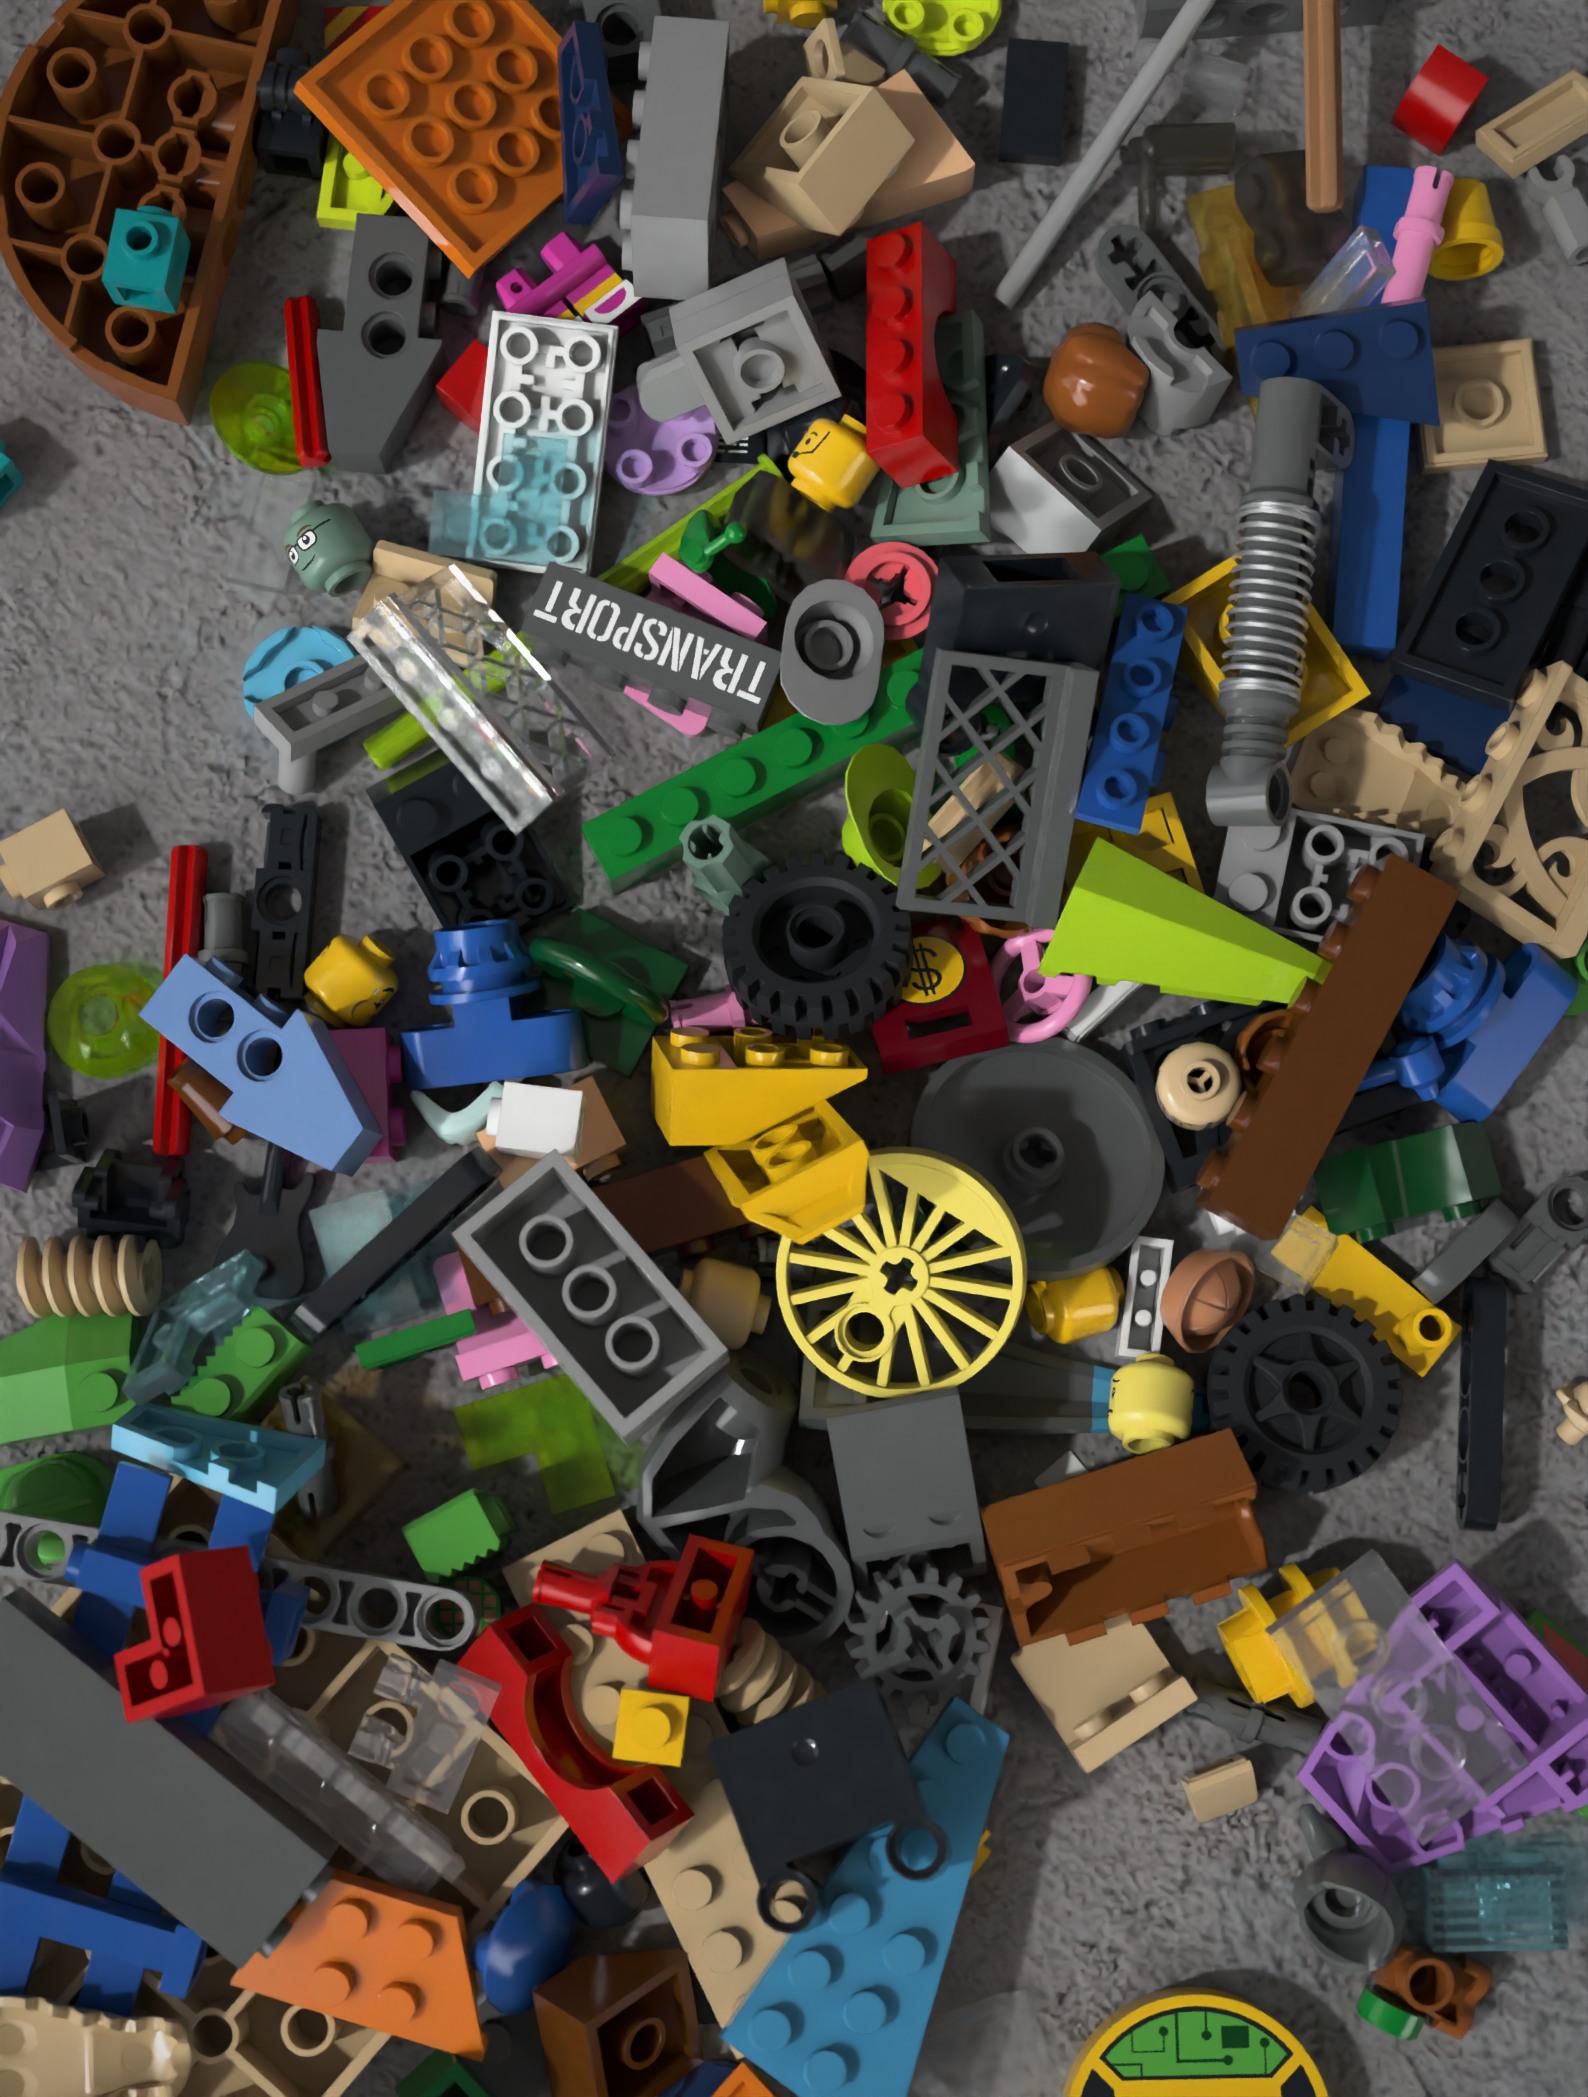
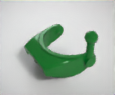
[678,509,777,622]

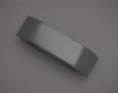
[1411,1197,1520,1305]

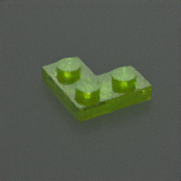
[454,1374,617,1514]

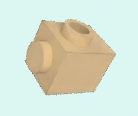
[0,808,106,911]

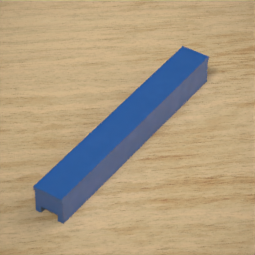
[1325,165,1415,663]

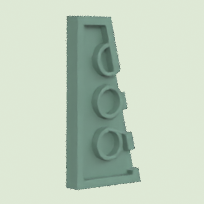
[870,310,991,546]

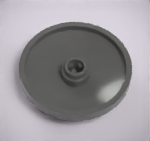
[906,1036,1165,1281]

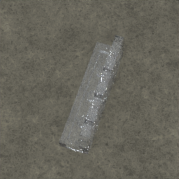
[207,1688,465,1896]

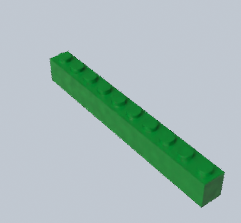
[580,534,1172,896]

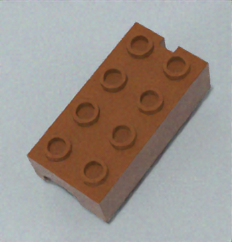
[979,1428,1270,1647]

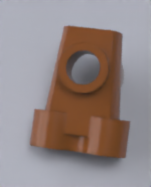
[1375,1940,1493,2040]

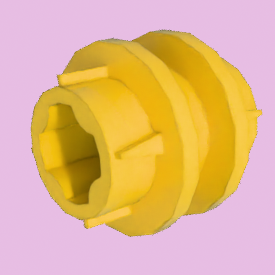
[1217,1562,1376,1708]

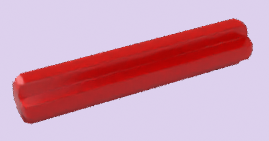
[284,295,332,468]

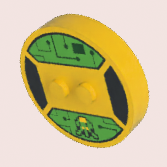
[1062,1986,1328,2097]

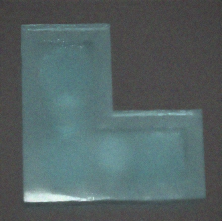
[428,433,569,567]
[121,1249,264,1406]

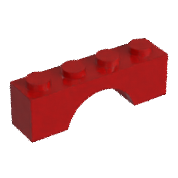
[866,221,958,489]
[454,1602,695,1884]

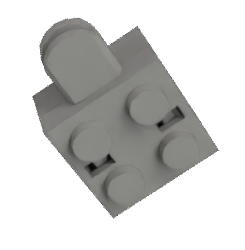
[636,257,842,446]

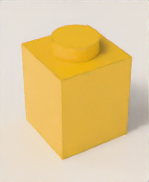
[612,1684,691,1767]

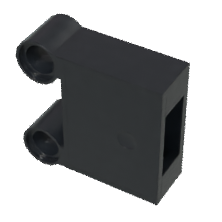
[905,551,1122,757]
[707,1677,953,1935]

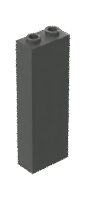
[0,1586,340,1970]

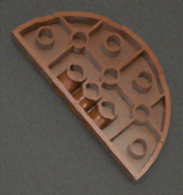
[0,0,301,426]

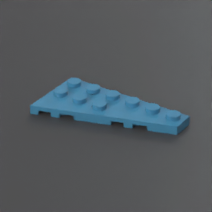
[718,1696,1010,2097]

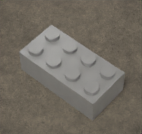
[620,15,730,300]
[451,1148,730,1448]

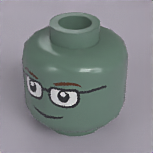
[283,500,375,597]

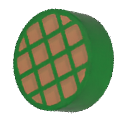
[435,1575,503,1642]
[1355,1984,1427,2041]

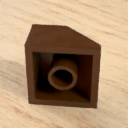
[532,1948,704,2097]

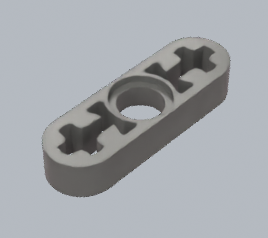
[1095,225,1227,366]

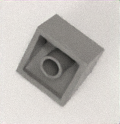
[989,420,1153,555]

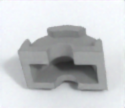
[1121,290,1233,436]

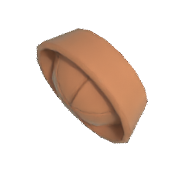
[1160,1247,1256,1354]

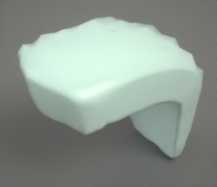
[409,1080,505,1146]

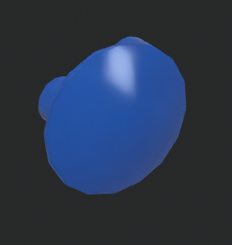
[470,1877,576,2015]

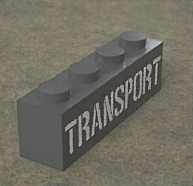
[520,561,781,739]

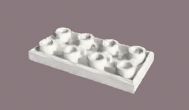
[466,310,619,577]

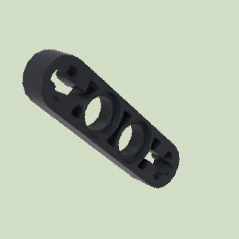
[290,1146,503,1344]
[1456,1276,1506,1532]

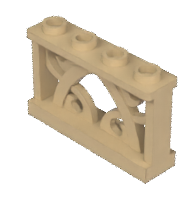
[1428,660,1588,961]

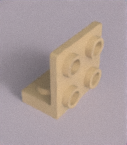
[1010,1614,1198,1774]

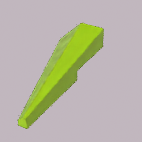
[1037,836,1323,1006]

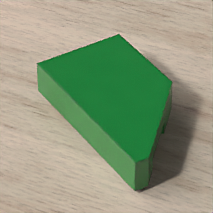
[354,1308,477,1372]

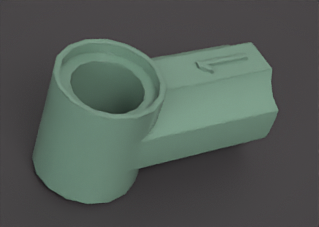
[679,814,772,915]

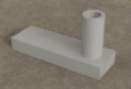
[254,643,447,795]

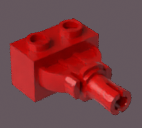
[532,1534,755,1703]

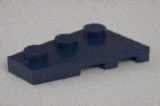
[557,20,624,225]
[1234,296,1440,427]

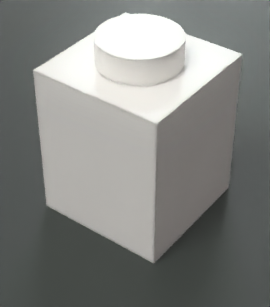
[486,1081,587,1164]

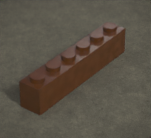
[1195,853,1461,1241]
[452,1155,775,1317]

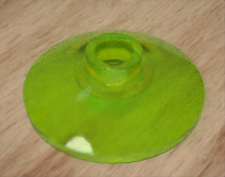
[209,360,308,476]

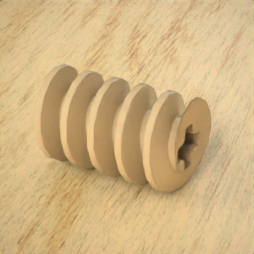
[16,1235,163,1318]
[715,1617,829,1727]

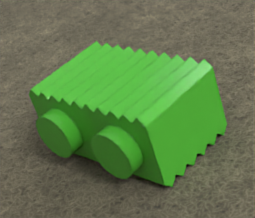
[171,1306,314,1424]
[401,1488,518,1584]

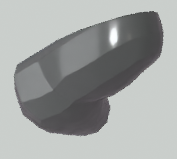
[636,1346,856,1651]

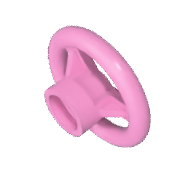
[989,925,1093,1043]

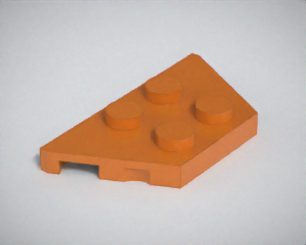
[230,1867,489,2062]

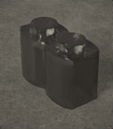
[1234,149,1356,288]
[718,470,858,605]

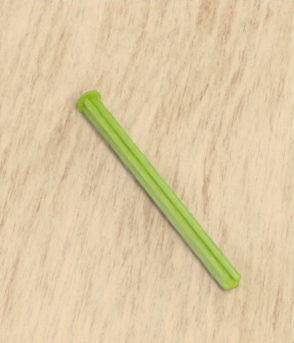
[363,453,791,770]

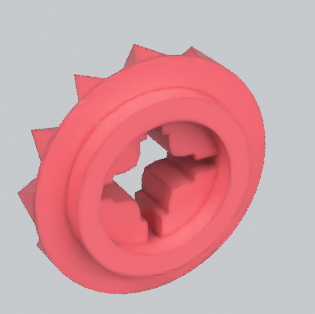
[844,542,938,644]

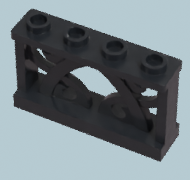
[1119,1000,1422,1194]

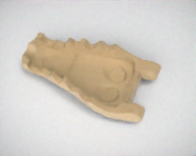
[1286,708,1467,844]
[0,1995,191,2097]

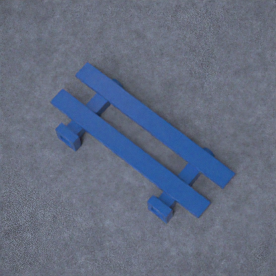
[0,1461,312,2017]

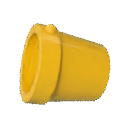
[1427,178,1505,281]

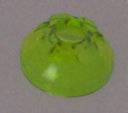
[47,964,160,1080]

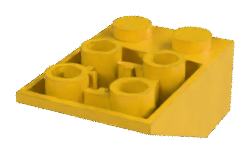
[650,1027,868,1146]

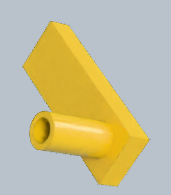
[1268,1205,1462,1379]

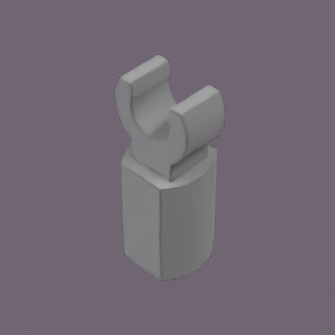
[1525,154,1588,267]

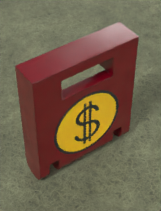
[868,917,1010,1075]

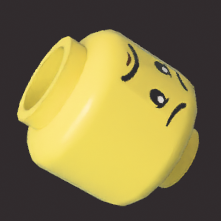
[1108,1354,1195,1455]

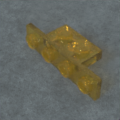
[1186,182,1289,424]

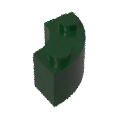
[1313,1121,1504,1244]

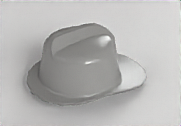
[780,579,884,725]

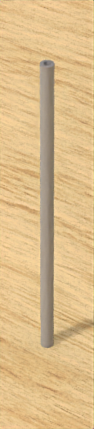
[991,0,1216,310]

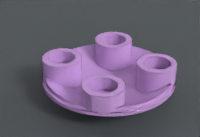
[604,383,719,496]

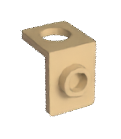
[802,18,888,88]

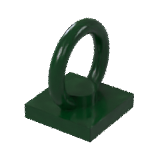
[523,907,690,1080]

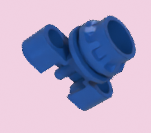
[399,918,589,1090]
[1398,930,1578,1124]

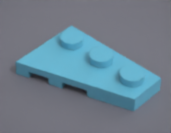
[111,1402,326,1514]

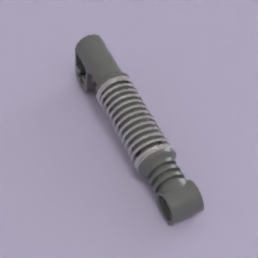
[1206,377,1355,827]

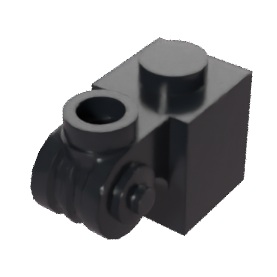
[256,47,329,180]

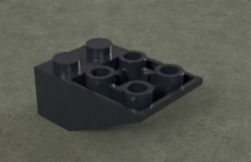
[365,729,575,935]

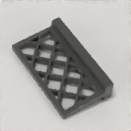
[896,647,1099,930]

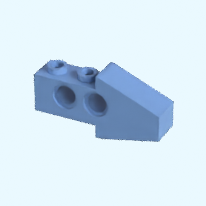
[138,953,384,1177]

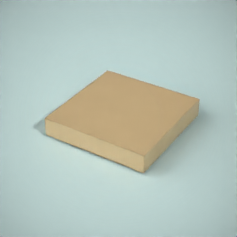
[1414,338,1548,475]

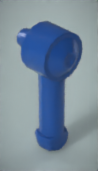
[1356,1035,1445,1101]

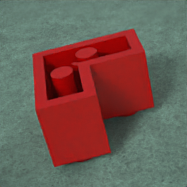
[114,1545,275,1724]

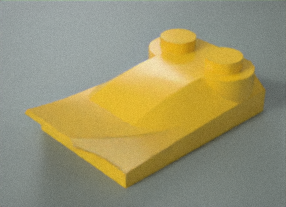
[704,1100,870,1245]

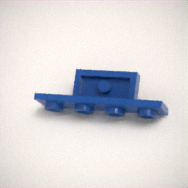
[1074,592,1189,835]

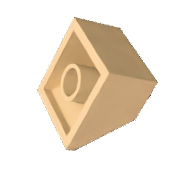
[728,76,916,236]

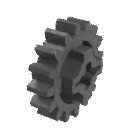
[845,1559,991,1707]

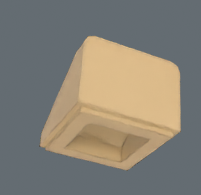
[1180,1754,1258,1822]

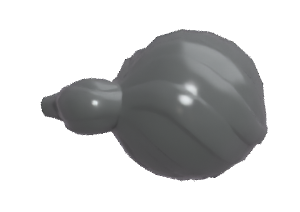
[1291,1803,1407,1973]

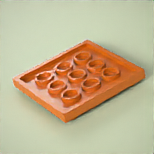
[293,0,636,279]

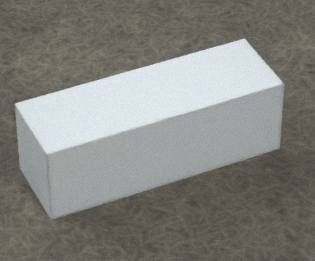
[1115,1236,1174,1360]

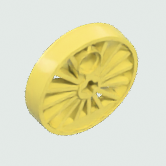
[776,1146,1027,1399]

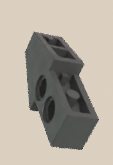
[317,213,449,475]

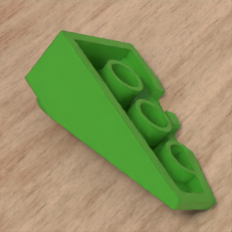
[0,1311,151,1447]

